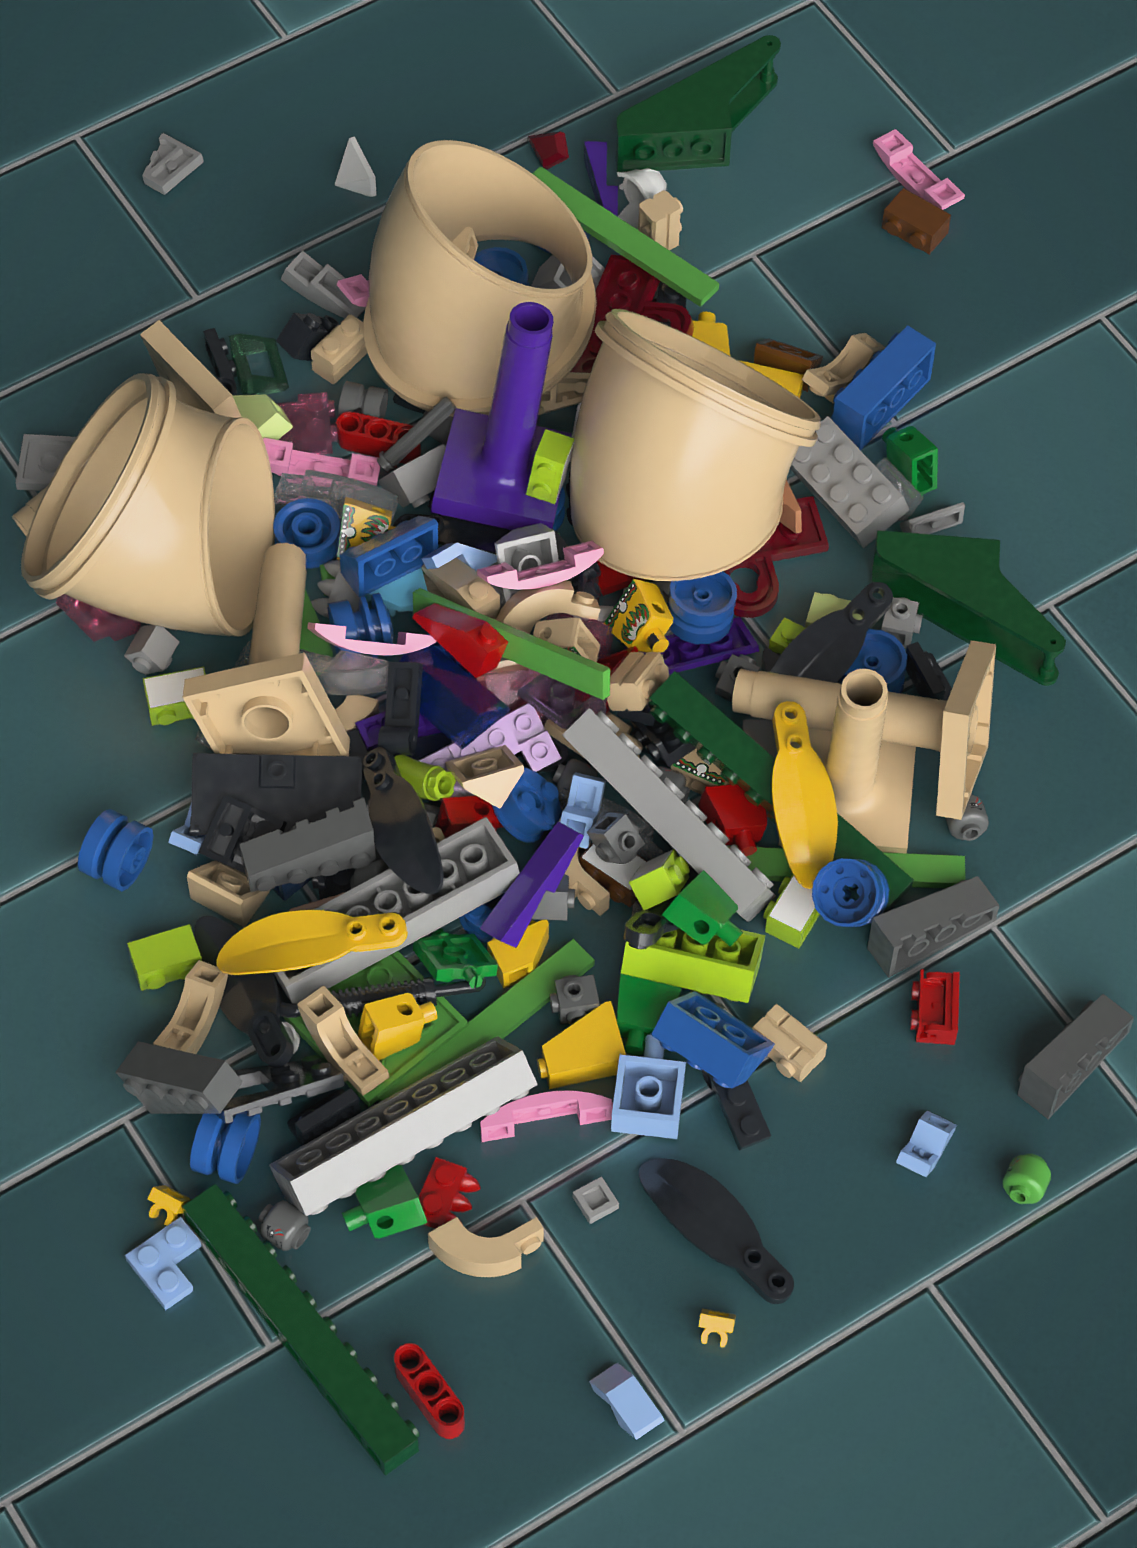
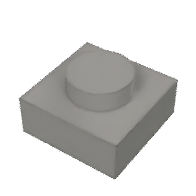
[573,1177,619,1224]

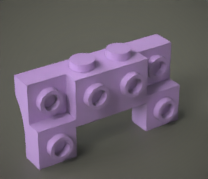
[418,702,561,803]

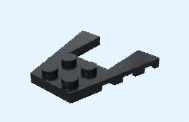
[216,1055,344,1124]

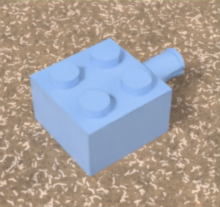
[611,1034,686,1139]

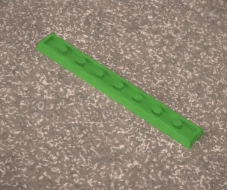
[532,166,719,307]
[413,588,610,700]
[727,846,965,888]
[378,939,595,1102]

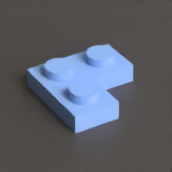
[125,1217,201,1311]

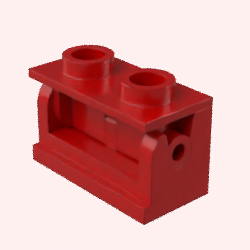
[910,969,960,1045]

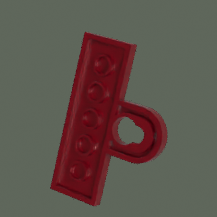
[570,255,694,373]
[651,496,829,618]

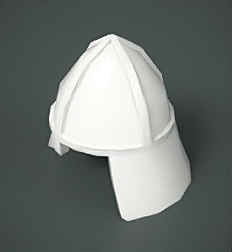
[617,168,667,228]

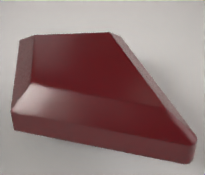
[528,131,569,170]

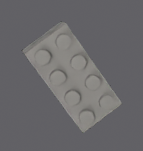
[790,416,909,549]

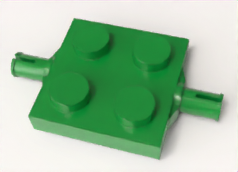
[413,927,498,988]

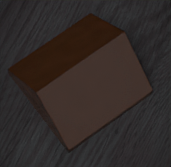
[754,338,823,392]

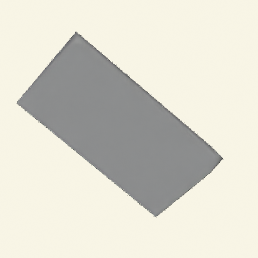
[900,502,965,534]

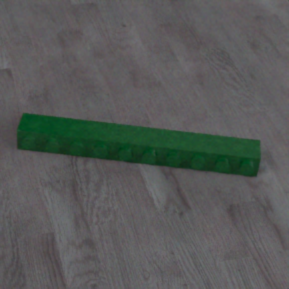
[649,671,914,913]
[182,1184,420,1476]

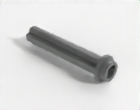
[377,397,456,473]

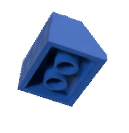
[340,516,438,597]
[651,991,775,1089]

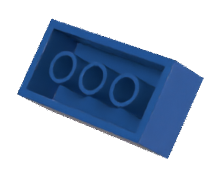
[831,325,936,450]

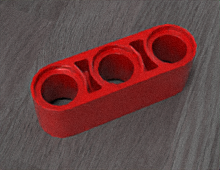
[336,412,421,464]
[394,1343,465,1439]

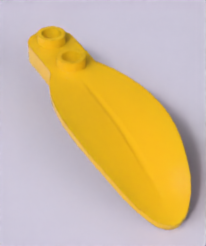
[772,701,838,889]
[216,910,408,975]

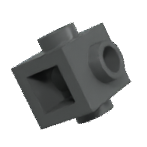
[715,654,760,702]
[587,812,645,864]
[549,974,599,1025]

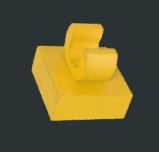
[148,1185,192,1226]
[698,1309,736,1347]

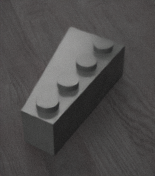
[240,798,376,892]
[867,876,999,978]
[1018,994,1134,1120]
[116,1041,243,1114]

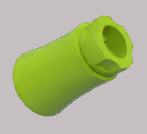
[394,755,456,801]

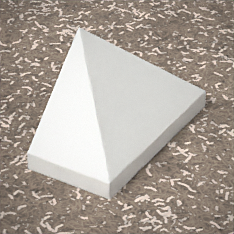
[335,136,376,197]

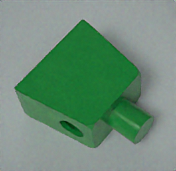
[882,426,938,500]
[662,870,743,947]
[617,974,682,1056]
[341,1165,428,1239]

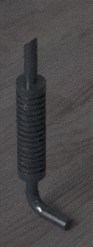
[277,977,486,1018]

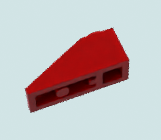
[412,603,508,678]

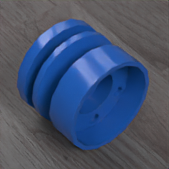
[327,593,394,667]
[812,858,890,927]

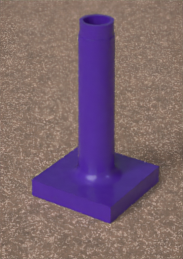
[431,302,572,530]

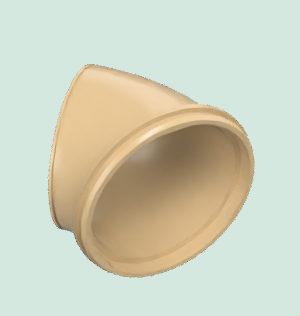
[363,140,596,417]
[570,309,821,581]
[21,373,275,636]

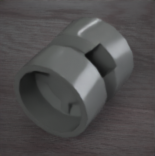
[338,381,388,419]

